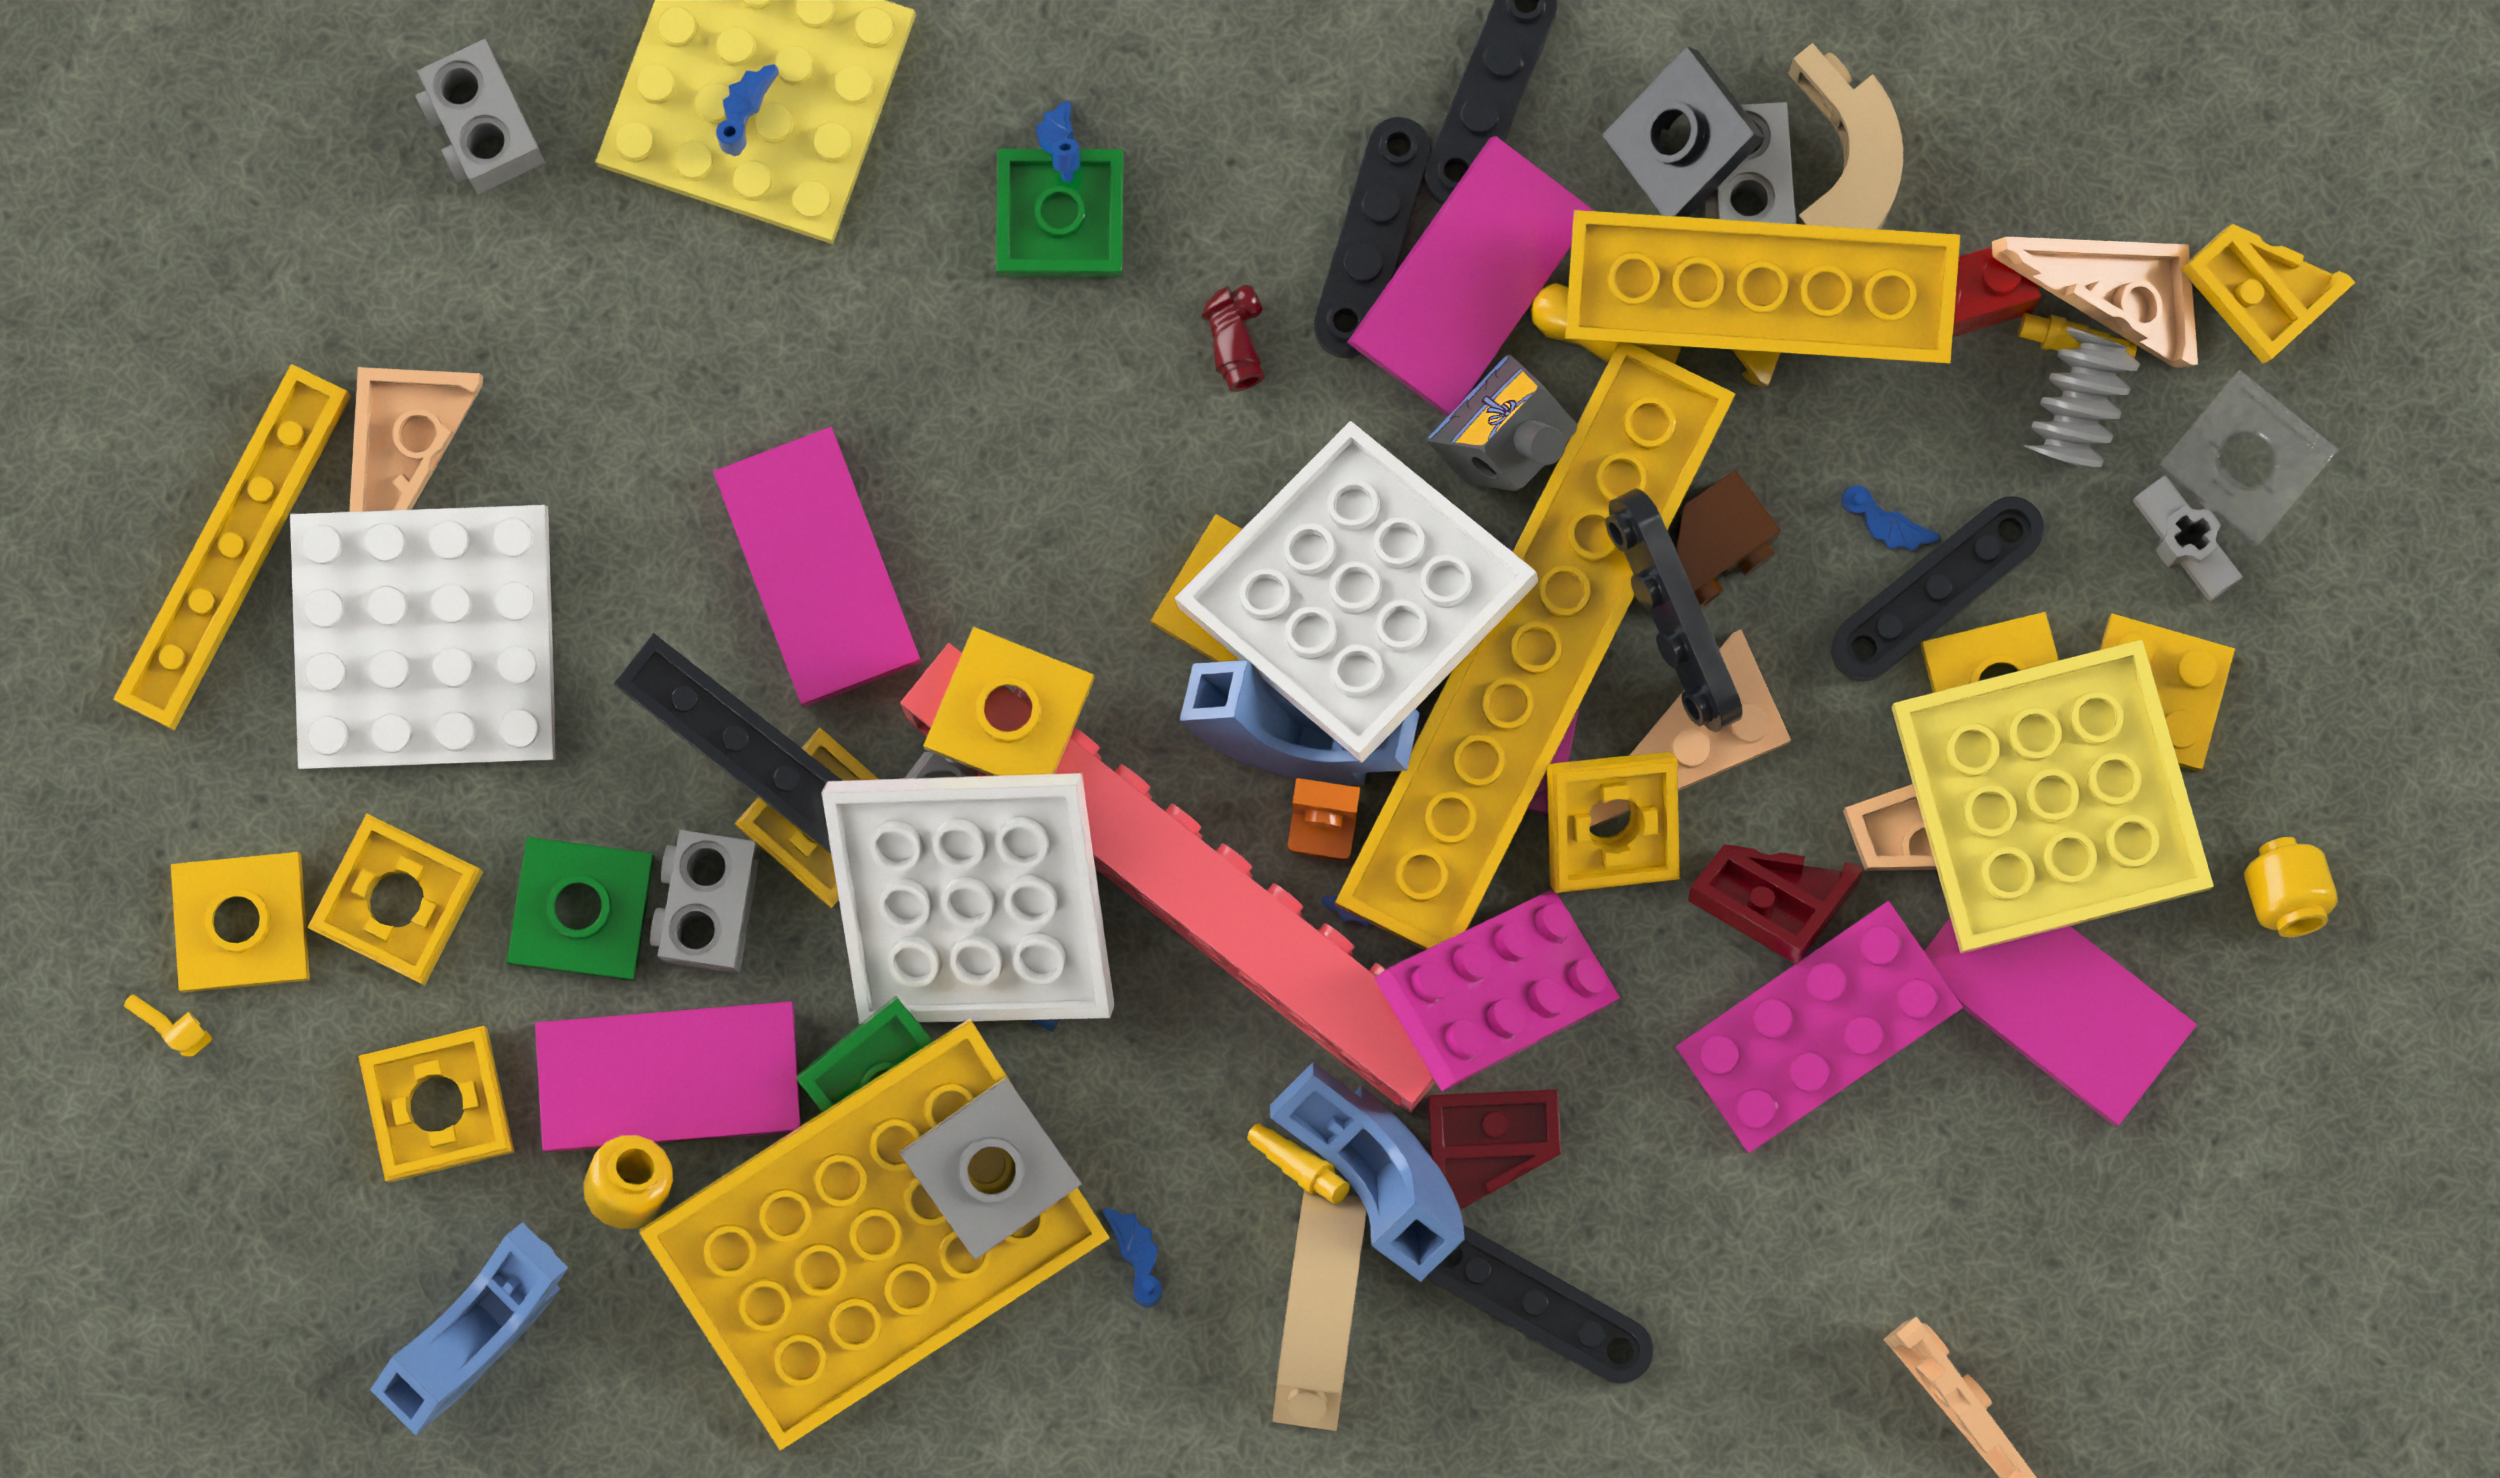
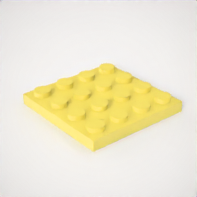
[595,0,916,244]
[1891,639,2214,954]

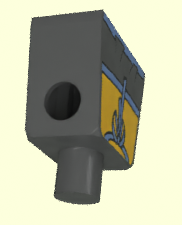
[1426,354,1578,491]

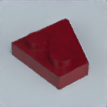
[1688,844,1864,965]
[1428,1089,1561,1210]

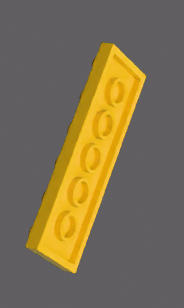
[1565,210,1960,363]

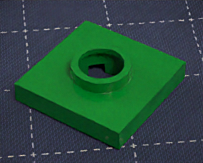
[507,837,655,982]

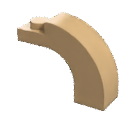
[1789,43,1903,229]
[1272,1190,1367,1431]

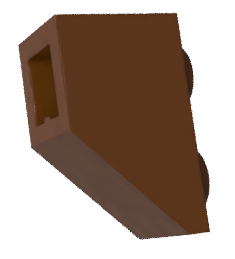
[1675,469,1781,608]

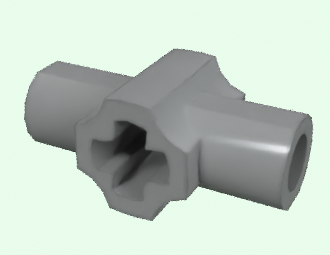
[2133,476,2243,602]

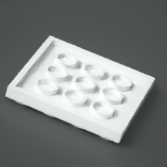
[1175,421,1539,763]
[290,505,555,769]
[822,773,1115,1024]

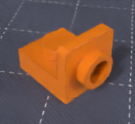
[1288,778,1360,861]

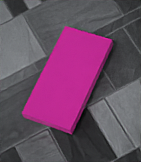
[1347,136,1594,417]
[713,426,922,708]
[1374,889,1620,1092]
[1675,901,1963,1154]
[1924,918,2197,1128]
[535,1001,802,1153]

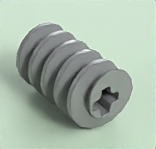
[2024,326,2139,468]

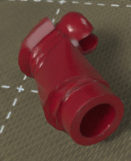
[1202,285,1265,392]

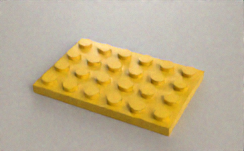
[639,1018,1110,1451]

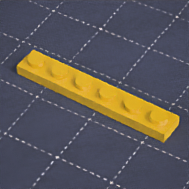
[113,364,351,731]

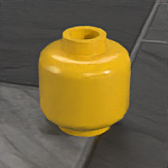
[2244,837,2338,937]
[583,1135,673,1229]

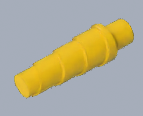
[2018,312,2137,358]
[1247,1123,1350,1205]

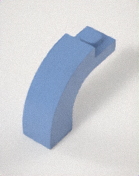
[1179,660,1420,785]
[1270,1062,1464,1282]
[370,1222,568,1436]

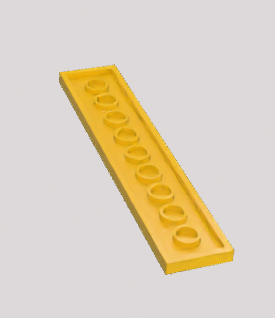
[1335,342,1735,950]

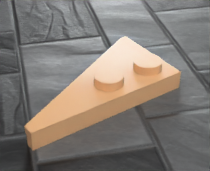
[1992,237,2198,368]
[350,367,483,512]
[1589,630,1791,829]
[1883,1317,2037,1478]

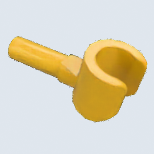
[124,994,212,1057]

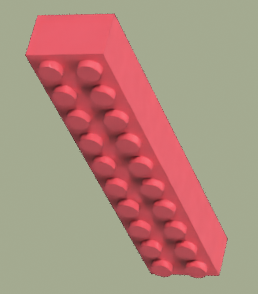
[900,643,1435,1115]

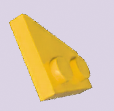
[2181,224,2355,364]

